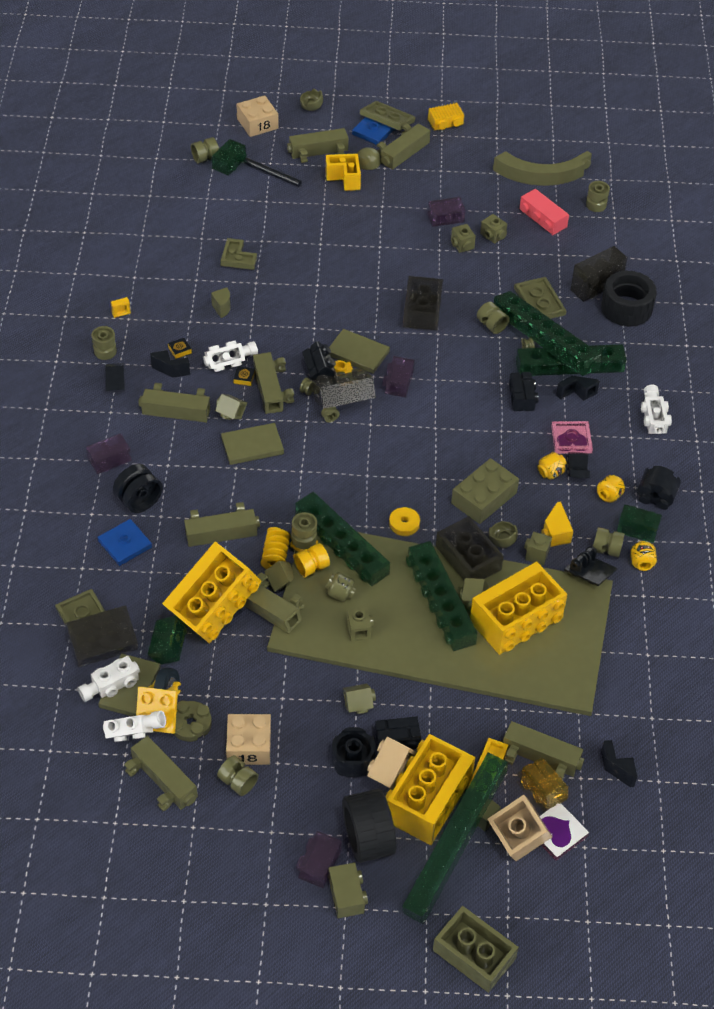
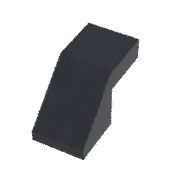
[150,350,190,378]
[105,363,125,391]
[556,376,600,401]
[567,452,590,478]
[601,740,637,787]

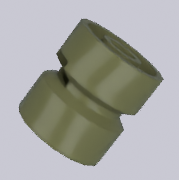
[191,137,220,163]
[586,181,610,212]
[477,301,510,334]
[91,326,117,360]
[291,512,317,549]
[593,527,625,558]
[217,755,259,796]

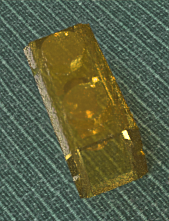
[521,758,568,809]

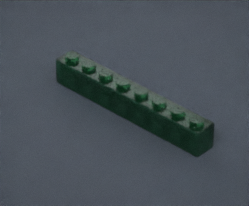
[402,752,508,924]

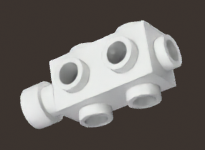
[203,340,258,372]
[641,385,672,434]
[77,656,140,702]
[103,711,166,742]

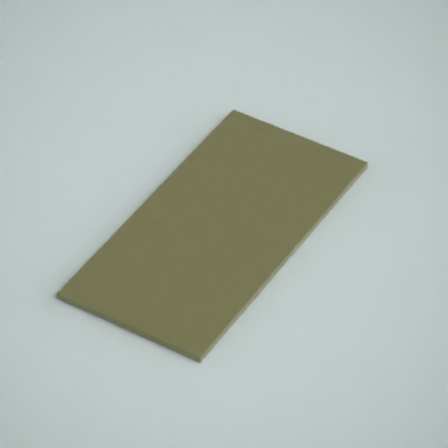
[267,524,613,716]

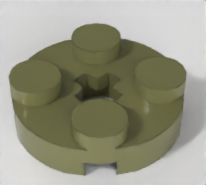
[174,701,212,742]

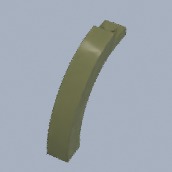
[493,151,592,186]

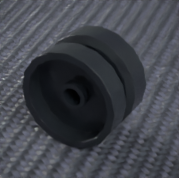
[113,463,163,513]

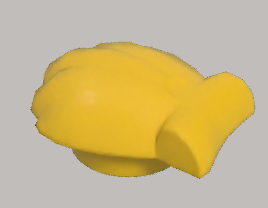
[334,360,354,377]

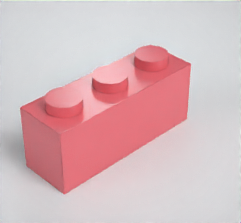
[519,189,569,235]

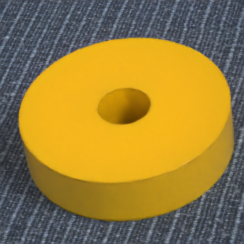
[389,507,420,536]

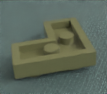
[221,238,257,270]

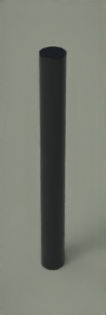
[244,158,301,187]

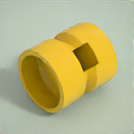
[293,543,330,577]

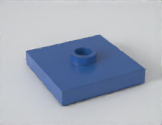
[352,117,394,145]
[98,519,152,566]

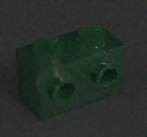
[212,139,247,176]
[617,504,662,543]
[148,616,187,665]

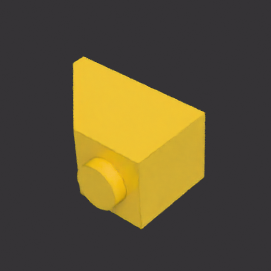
[541,502,573,547]

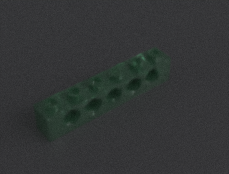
[516,344,627,376]
[295,492,390,586]
[406,541,478,651]

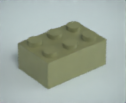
[451,458,519,524]
[433,905,519,993]

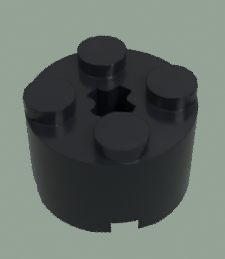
[637,466,681,510]
[332,727,375,778]

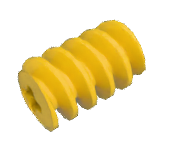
[260,527,291,569]

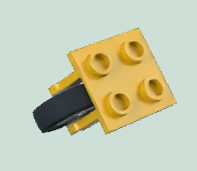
[136,668,181,734]

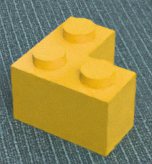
[326,154,361,191]

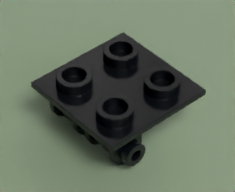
[564,546,618,586]

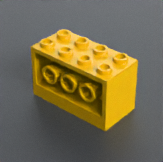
[162,541,262,644]
[470,561,567,655]
[385,734,475,845]

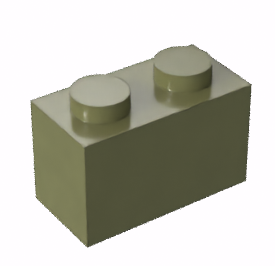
[328,863,368,918]

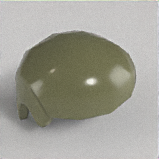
[300,88,323,111]
[357,147,381,170]
[489,521,518,548]

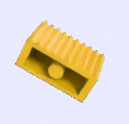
[428,102,464,131]

